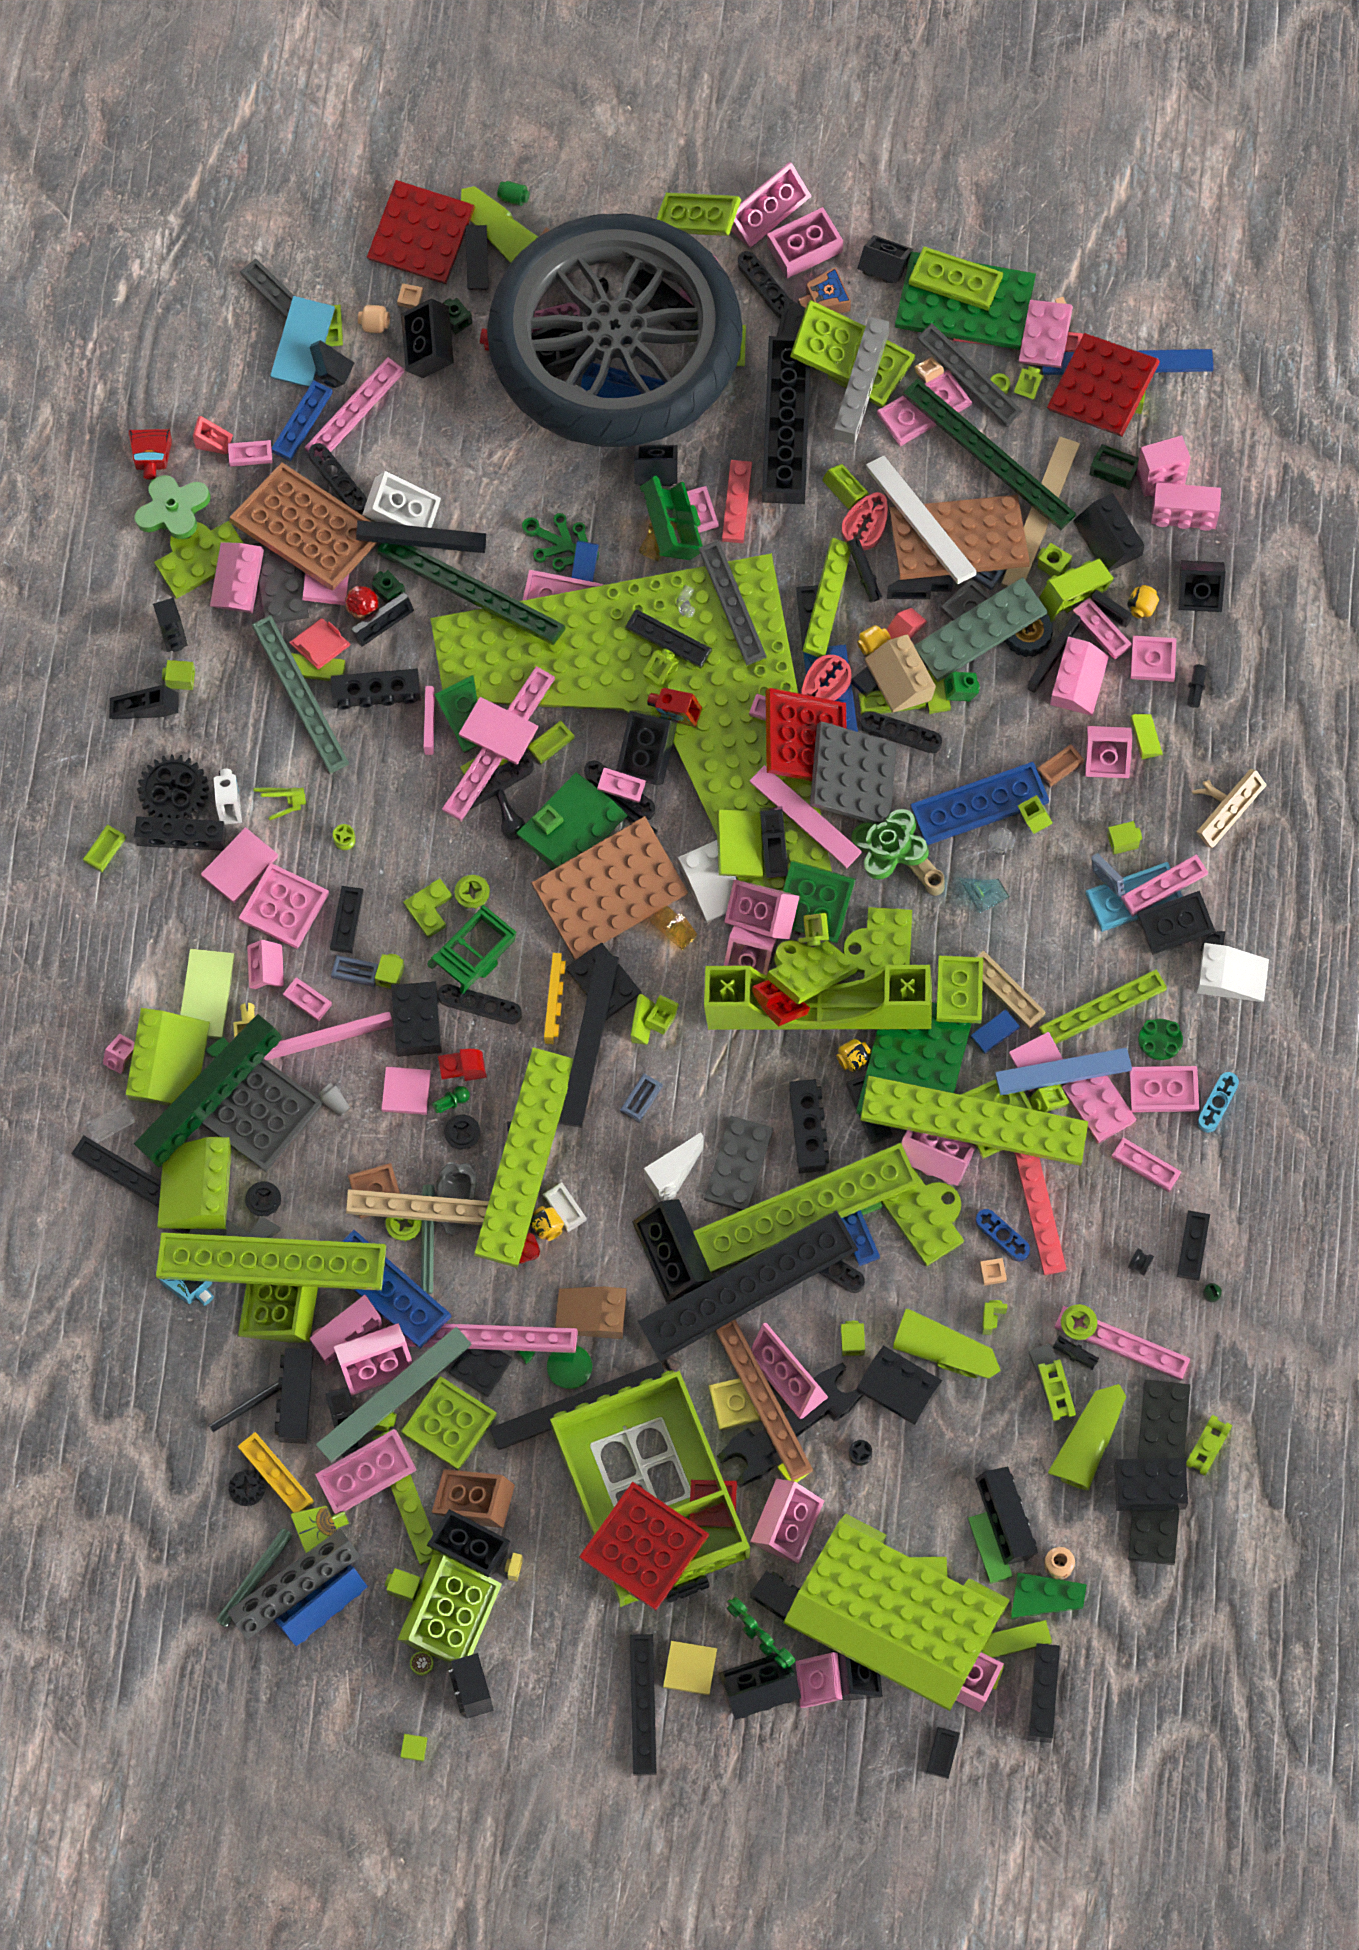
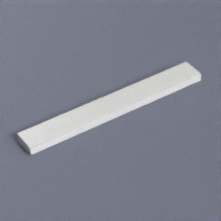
[866,456,976,584]

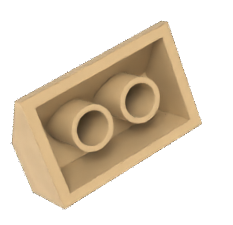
[865,634,936,713]

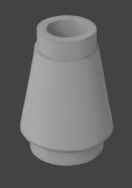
[318,1083,351,1116]

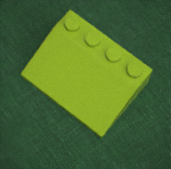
[126,1008,210,1106]
[157,1137,232,1229]
[238,1283,318,1343]
[397,1554,502,1663]

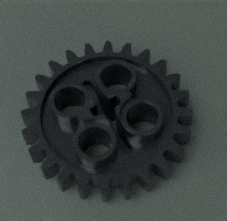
[137,754,209,819]

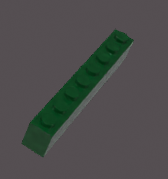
[134,1014,283,1168]

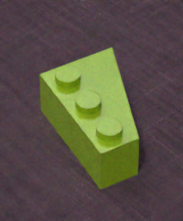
[1038,558,1114,622]

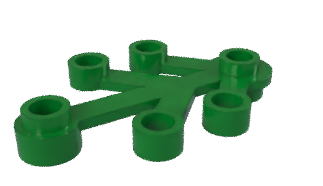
[522,513,599,572]
[727,1597,796,1669]

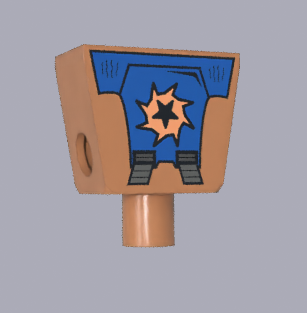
[797,268,851,313]

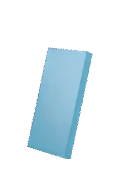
[270,296,335,388]
[1085,862,1182,932]

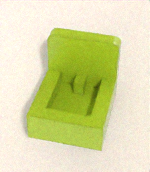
[798,913,829,946]
[644,995,679,1035]

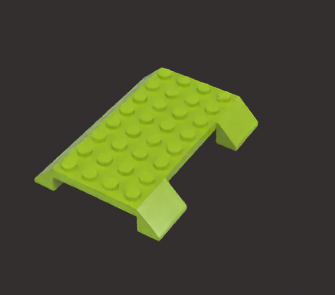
[784,1514,1010,1711]

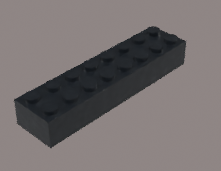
[762,336,810,504]

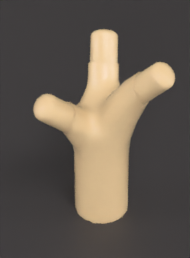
[1192,780,1227,802]

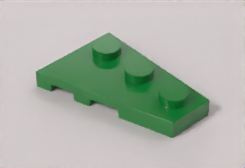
[434,675,478,753]
[1011,1573,1087,1619]

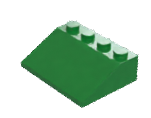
[516,772,628,870]

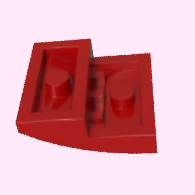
[752,980,810,1027]

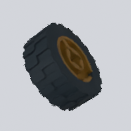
[1005,615,1053,657]

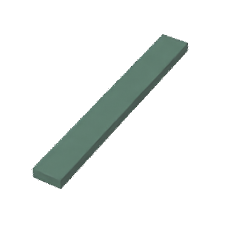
[251,615,349,774]
[316,1327,472,1463]

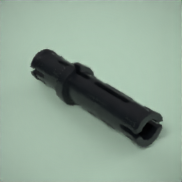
[846,538,883,603]

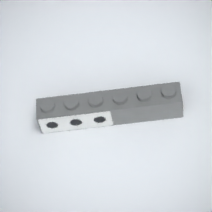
[834,317,889,445]

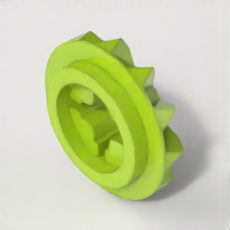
[454,875,490,909]
[386,1217,422,1242]
[1061,1304,1098,1341]

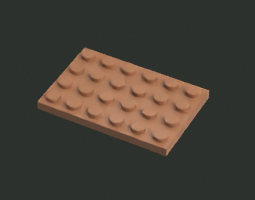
[229,463,377,591]
[889,495,1030,580]
[531,816,688,960]

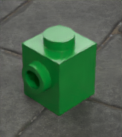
[943,672,980,702]

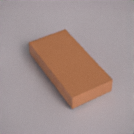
[1037,744,1085,787]

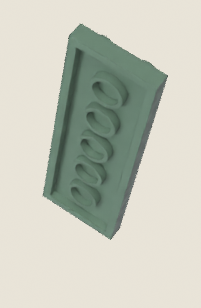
[914,577,1047,682]

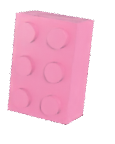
[767,207,843,279]
[1136,435,1191,497]
[1151,482,1221,531]
[334,1323,413,1396]

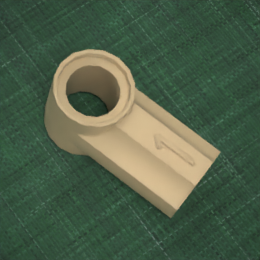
[907,859,945,896]

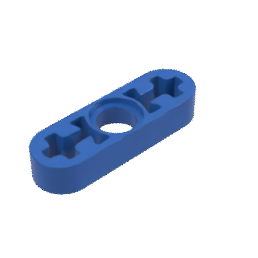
[976,1209,1030,1262]

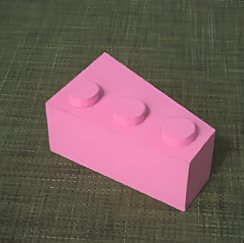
[309,1295,383,1366]

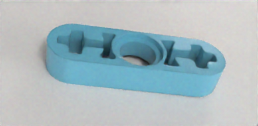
[1198,1072,1239,1133]

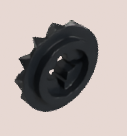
[444,1114,480,1150]
[245,1181,281,1217]
[228,1469,265,1506]

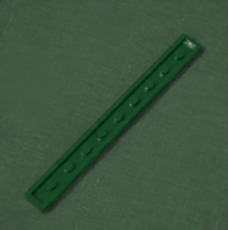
[903,378,1076,530]
[377,543,566,645]

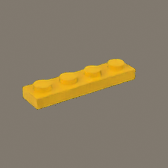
[544,952,566,1044]
[238,1432,314,1513]

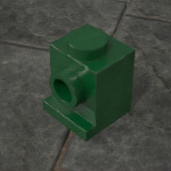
[443,298,473,335]
[372,570,406,604]

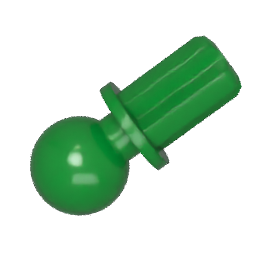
[432,1086,470,1113]

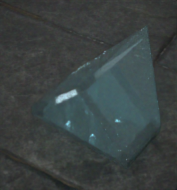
[958,877,1010,913]

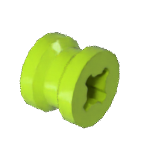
[333,824,356,850]

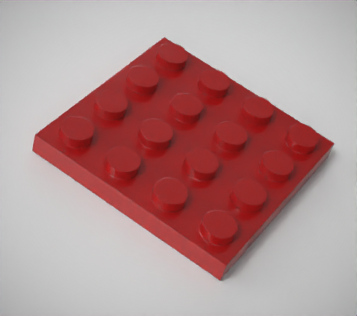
[367,180,475,284]
[1047,333,1160,437]
[765,688,847,781]
[579,1482,709,1611]

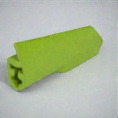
[461,186,538,263]
[892,1309,1001,1379]
[1048,1384,1127,1491]

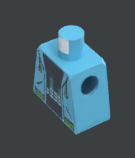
[159,1279,214,1306]

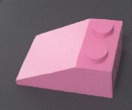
[724,879,799,939]

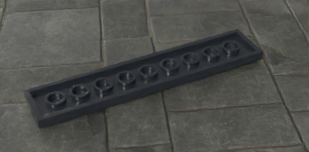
[638,1210,858,1361]

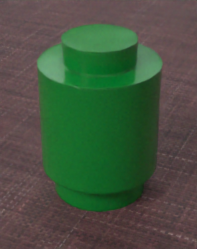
[497,181,530,206]

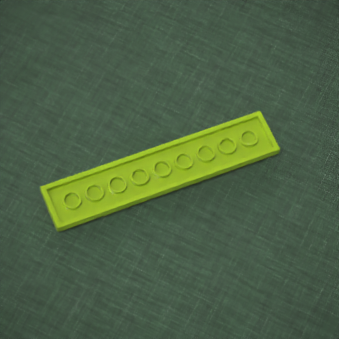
[474,1047,573,1268]
[860,1076,1088,1166]
[693,1143,919,1274]
[156,1233,386,1290]

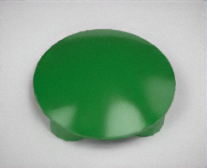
[1138,1019,1183,1060]
[547,1345,592,1389]

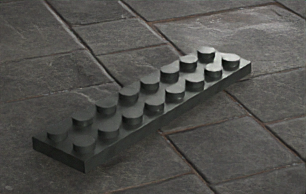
[1128,1379,1191,1565]

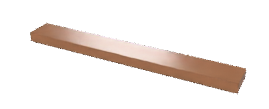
[715,1320,813,1481]

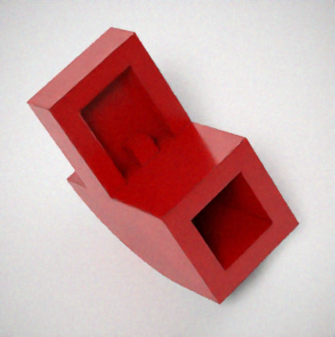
[438,1049,487,1081]

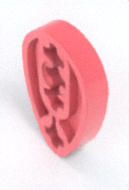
[842,492,888,550]
[802,655,851,701]

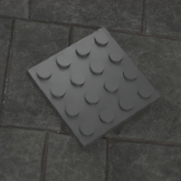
[810,721,897,825]
[201,1058,323,1172]

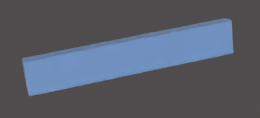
[995,1048,1132,1095]

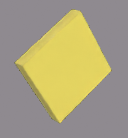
[709,1378,761,1431]
[663,1641,717,1696]

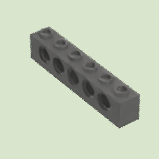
[227,1529,360,1640]

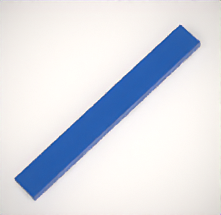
[1042,349,1214,375]

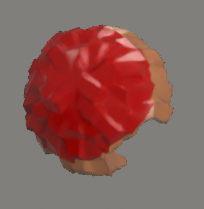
[345,586,380,621]

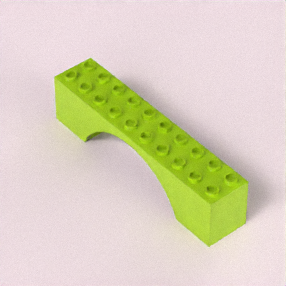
[704,965,932,1030]

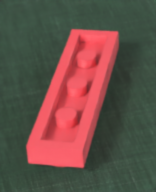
[722,460,752,543]

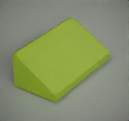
[822,464,869,509]
[1130,714,1163,760]
[630,994,655,1045]

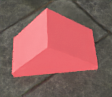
[193,416,233,454]
[886,608,927,640]

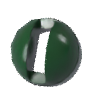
[1203,1283,1222,1302]

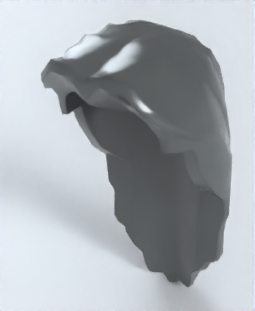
[436,1162,477,1236]

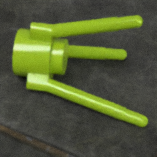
[253,787,306,820]

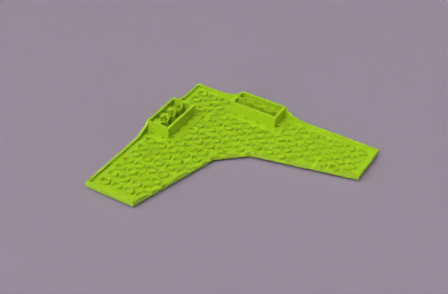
[430,553,832,891]

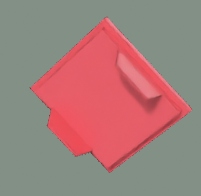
[289,618,351,670]

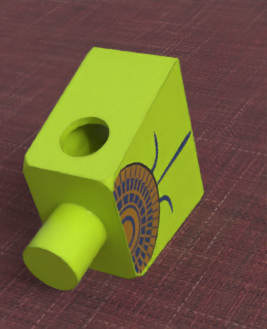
[290,1506,349,1553]

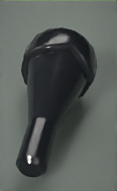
[496,790,525,840]

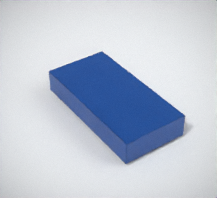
[571,540,599,582]
[971,1010,1020,1054]

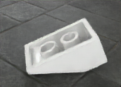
[362,471,441,528]
[678,840,737,922]
[1197,943,1269,1002]
[644,1133,703,1202]

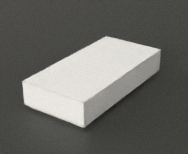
[543,1182,587,1232]

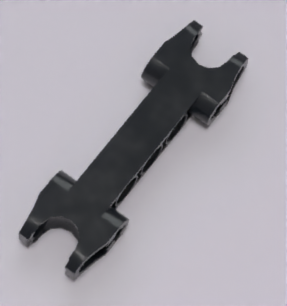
[717,1362,864,1488]

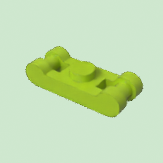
[1038,1359,1076,1421]
[1186,1414,1233,1476]

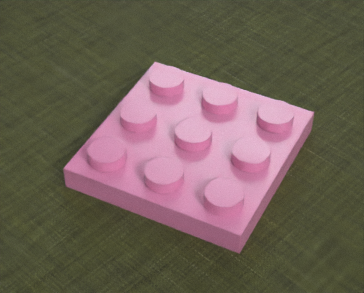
[239,863,329,949]

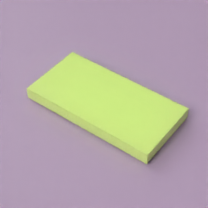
[180,949,235,1039]

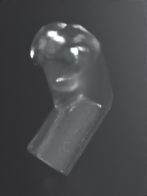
[676,585,695,618]

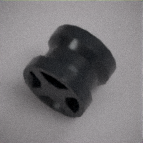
[1128,1248,1154,1276]
[849,1440,872,1466]

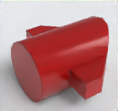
[519,1232,540,1264]

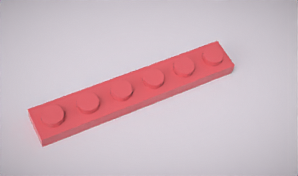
[1014,1152,1066,1275]

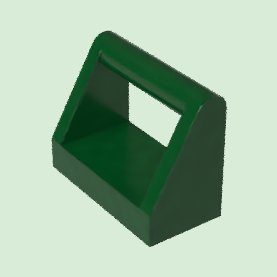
[1089,444,1139,490]

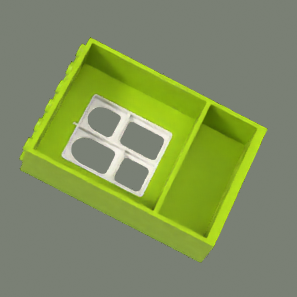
[550,1370,750,1607]

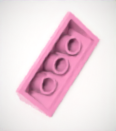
[731,162,811,248]
[751,1323,828,1419]

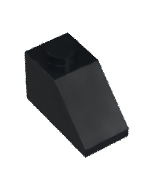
[310,340,355,388]

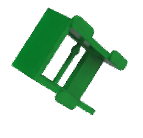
[640,476,703,561]
[427,905,517,994]

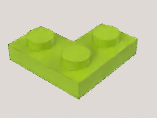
[403,878,453,938]

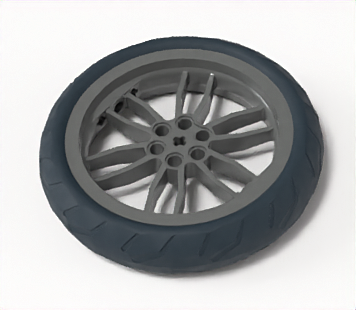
[487,213,743,447]

